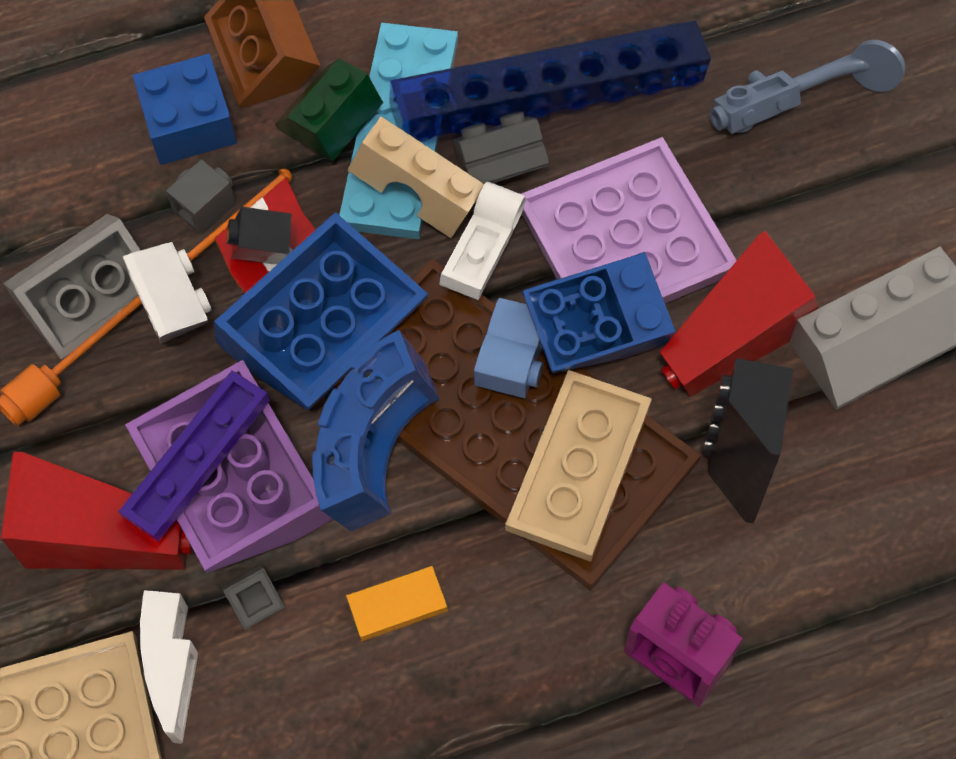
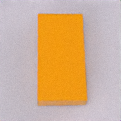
[346,566,448,642]

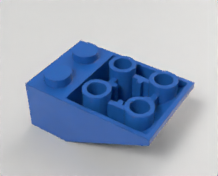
[522,252,676,373]

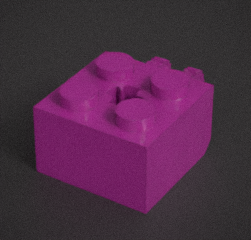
[624,582,743,708]

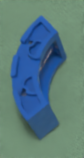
[312,330,440,532]

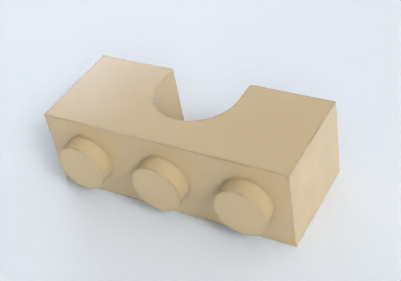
[347,117,484,238]

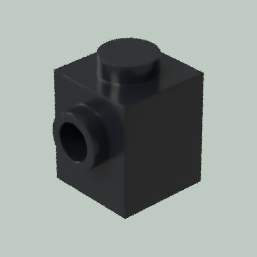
[226,207,292,264]

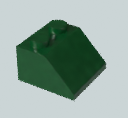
[275,59,383,161]

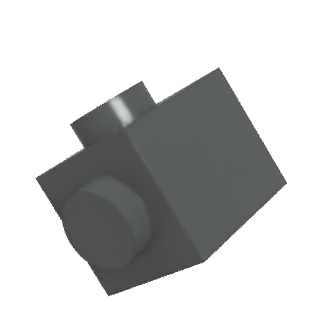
[166,159,236,235]

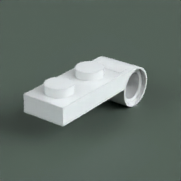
[439,181,526,300]

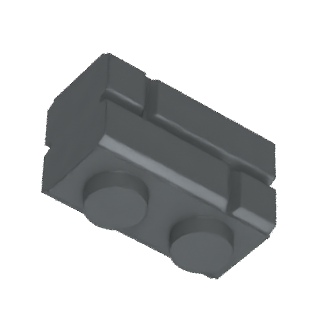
[453,111,549,184]

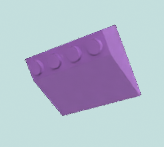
[125,360,333,573]

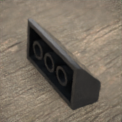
[702,358,793,524]

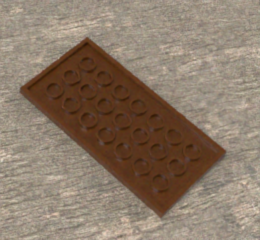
[331,259,701,591]

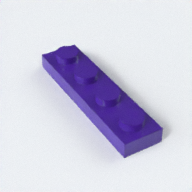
[118,370,270,542]

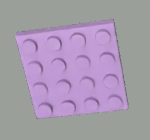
[522,137,737,304]

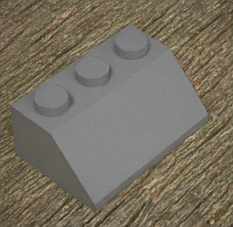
[3,214,141,359]

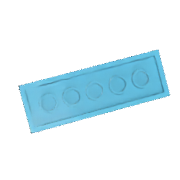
[339,23,458,240]

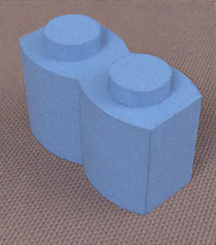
[474,298,543,398]

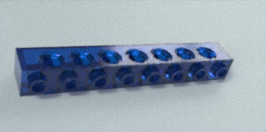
[389,20,711,142]

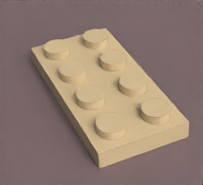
[505,370,652,562]

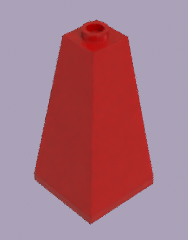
[660,231,818,397]
[1,452,194,570]

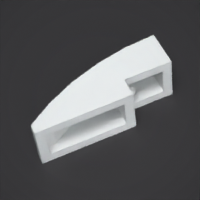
[140,590,198,744]

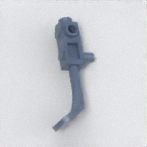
[710,40,906,134]

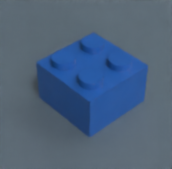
[132,53,237,165]

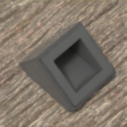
[220,564,285,630]

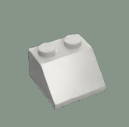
[123,242,212,344]

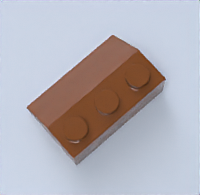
[204,0,321,108]

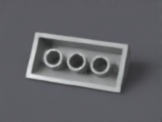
[789,246,956,410]

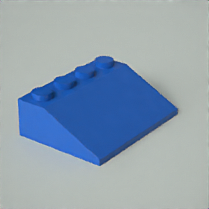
[214,212,428,411]

